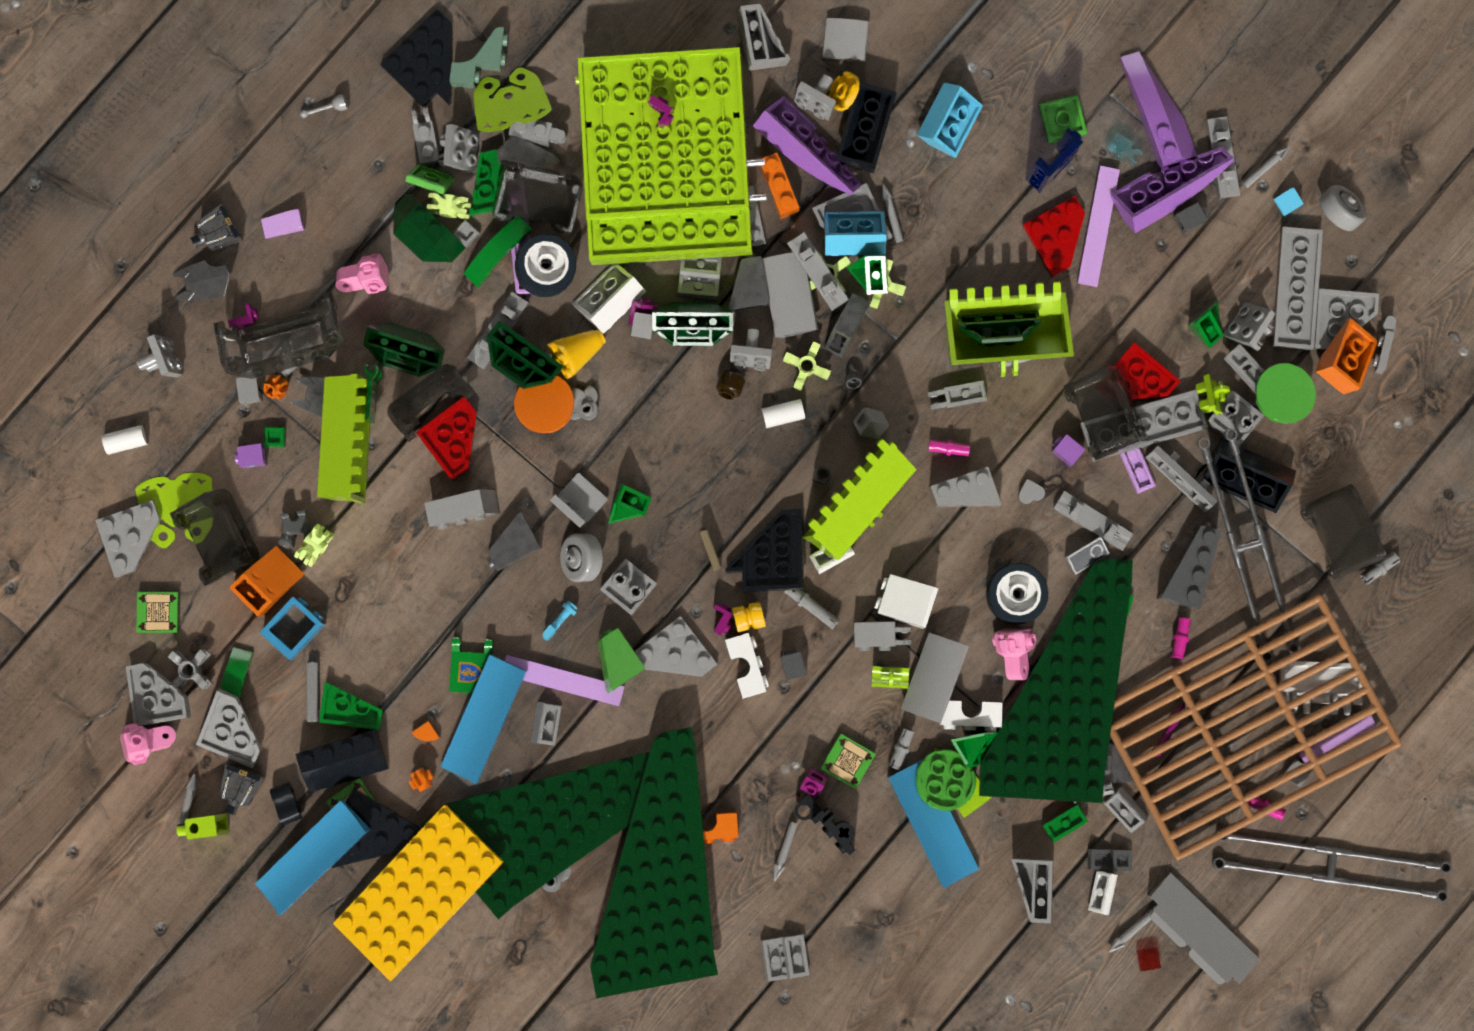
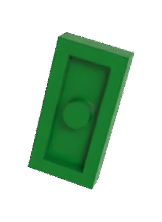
[1042,804,1088,843]

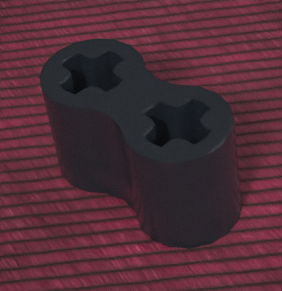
[270,782,303,825]

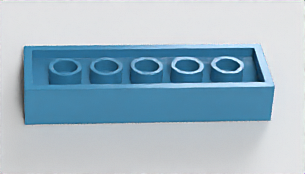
[440,654,527,784]
[887,760,979,888]
[255,799,370,916]

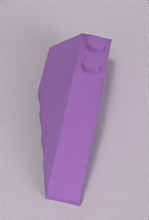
[1120,51,1198,170]
[753,96,862,195]
[1110,147,1234,233]

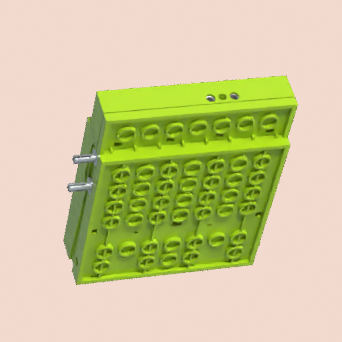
[575,47,767,265]

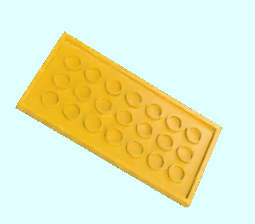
[333,804,504,981]

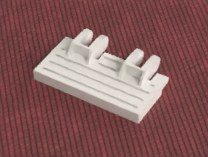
[1279,661,1363,715]

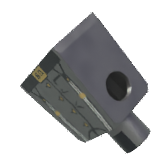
[190,204,243,251]
[219,764,266,815]

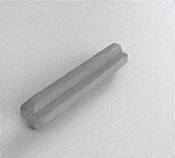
[307,662,318,722]

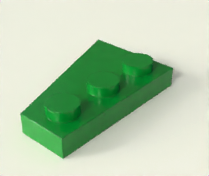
[469,149,509,216]
[319,682,383,730]

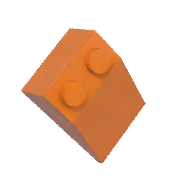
[1316,318,1378,394]

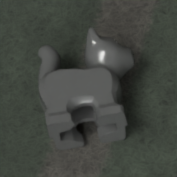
[278,510,311,550]

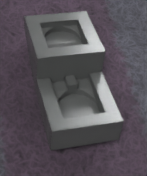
[1088,849,1132,871]

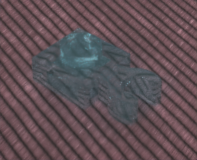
[1105,132,1143,166]

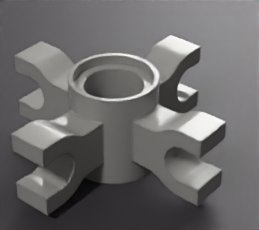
[168,649,213,690]

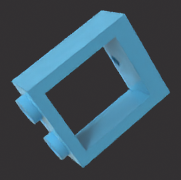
[259,597,326,661]

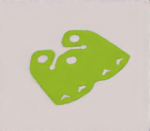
[473,68,552,132]
[135,472,213,548]

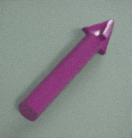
[1157,702,1186,758]

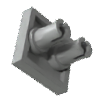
[794,74,836,121]
[438,124,479,173]
[1223,302,1275,351]
[730,329,772,371]
[136,335,183,378]
[1206,390,1264,446]
[600,558,657,615]

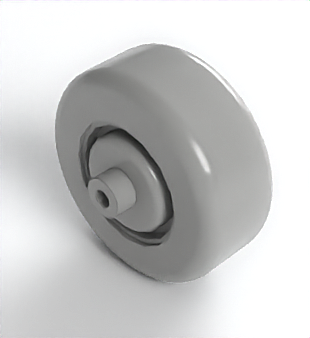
[1319,185,1367,231]
[560,533,603,582]

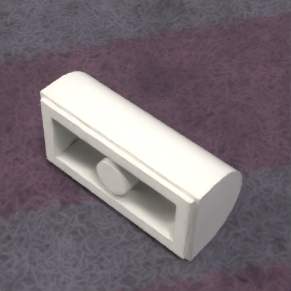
[761,399,805,429]
[102,425,148,455]
[809,547,855,574]
[1088,870,1118,915]

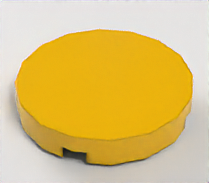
[829,71,860,111]

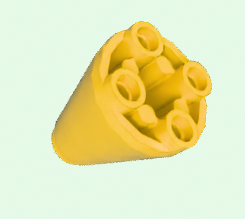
[547,329,606,379]

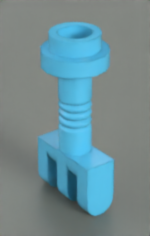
[543,601,578,641]

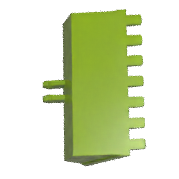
[944,281,1074,377]
[317,374,370,504]
[803,439,917,561]

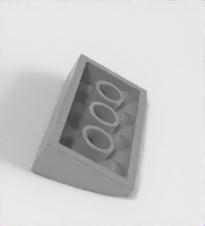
[762,252,818,338]
[901,633,969,723]

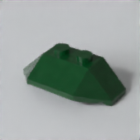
[393,193,466,263]
[652,302,733,346]
[957,311,1041,346]
[487,321,564,389]
[363,323,445,377]

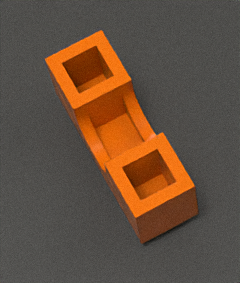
[759,152,799,220]
[703,812,739,844]

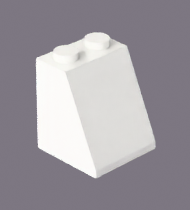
[875,574,938,629]

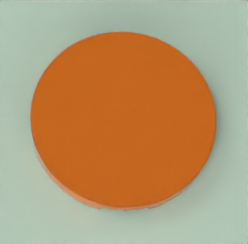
[514,376,575,433]

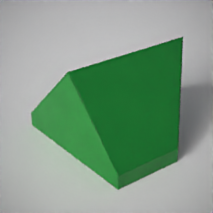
[846,254,887,294]
[1188,300,1224,349]
[608,484,652,524]
[951,730,998,768]

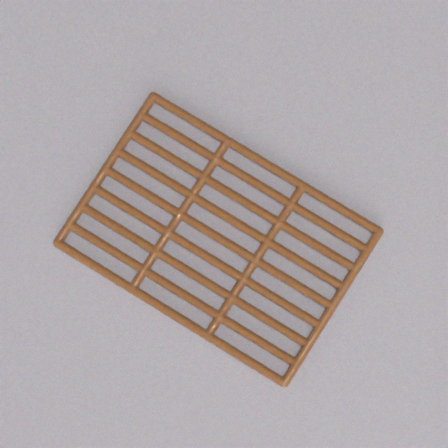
[1110,594,1402,860]

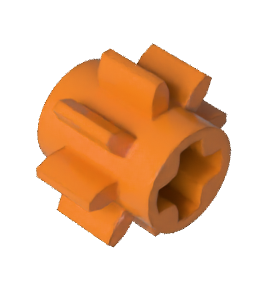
[263,374,289,400]
[409,767,435,792]

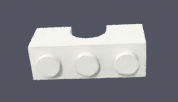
[725,633,769,699]
[939,701,1002,731]

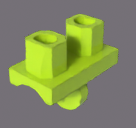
[1196,374,1231,415]
[871,666,909,689]

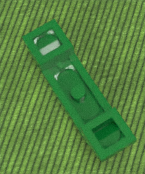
[464,215,533,288]
[220,647,254,700]

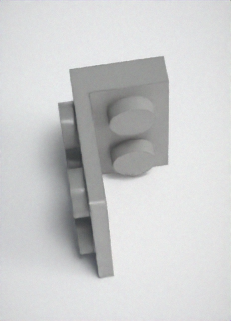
[550,473,608,529]

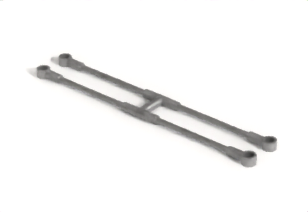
[1197,428,1300,663]
[1212,829,1452,902]

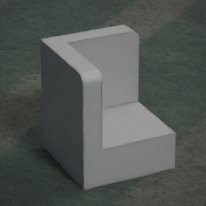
[631,312,653,339]
[236,376,263,405]
[853,407,890,439]

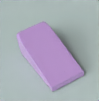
[261,208,305,239]

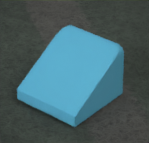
[1273,187,1304,216]

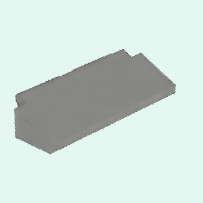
[1147,872,1259,984]

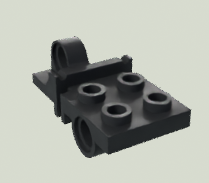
[795,794,855,855]

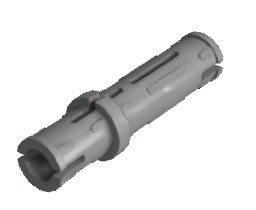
[784,590,840,630]

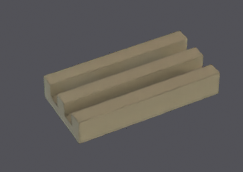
[700,530,721,571]

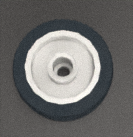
[515,234,576,297]
[986,563,1049,625]

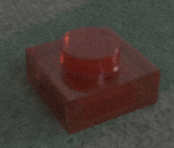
[1136,947,1161,972]

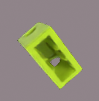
[176,813,229,840]

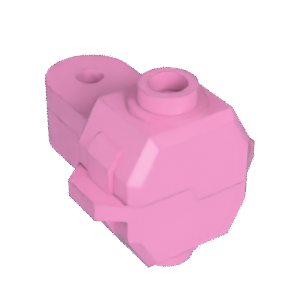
[336,253,389,294]
[992,627,1036,680]
[120,723,176,765]

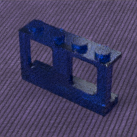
[1026,128,1083,193]

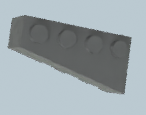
[1157,525,1221,610]

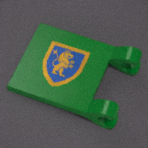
[364,364,383,424]
[449,637,494,693]

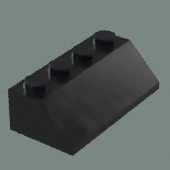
[836,82,897,174]
[1202,439,1296,513]
[295,730,389,793]

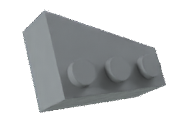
[737,4,790,71]
[929,467,1002,507]
[424,489,500,530]
[1011,858,1054,923]

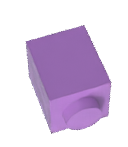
[1052,434,1086,467]
[234,443,267,469]

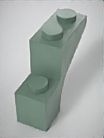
[450,27,508,89]

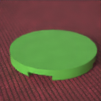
[1255,363,1316,424]
[915,749,976,811]

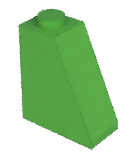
[597,628,645,694]

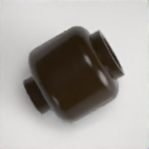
[716,368,745,400]

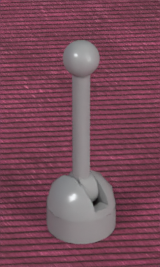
[300,94,348,118]

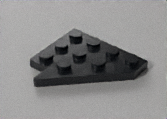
[380,9,452,107]
[725,509,804,592]
[332,788,422,868]

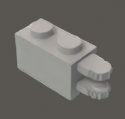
[509,117,567,148]
[853,622,911,651]

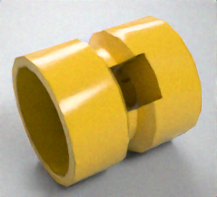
[732,601,766,633]

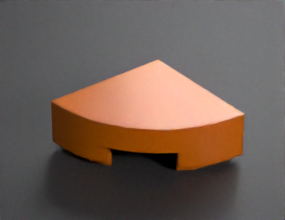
[411,721,440,741]

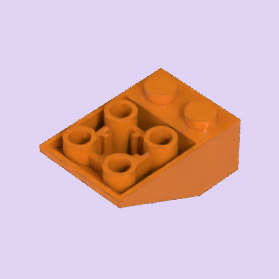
[229,546,305,617]

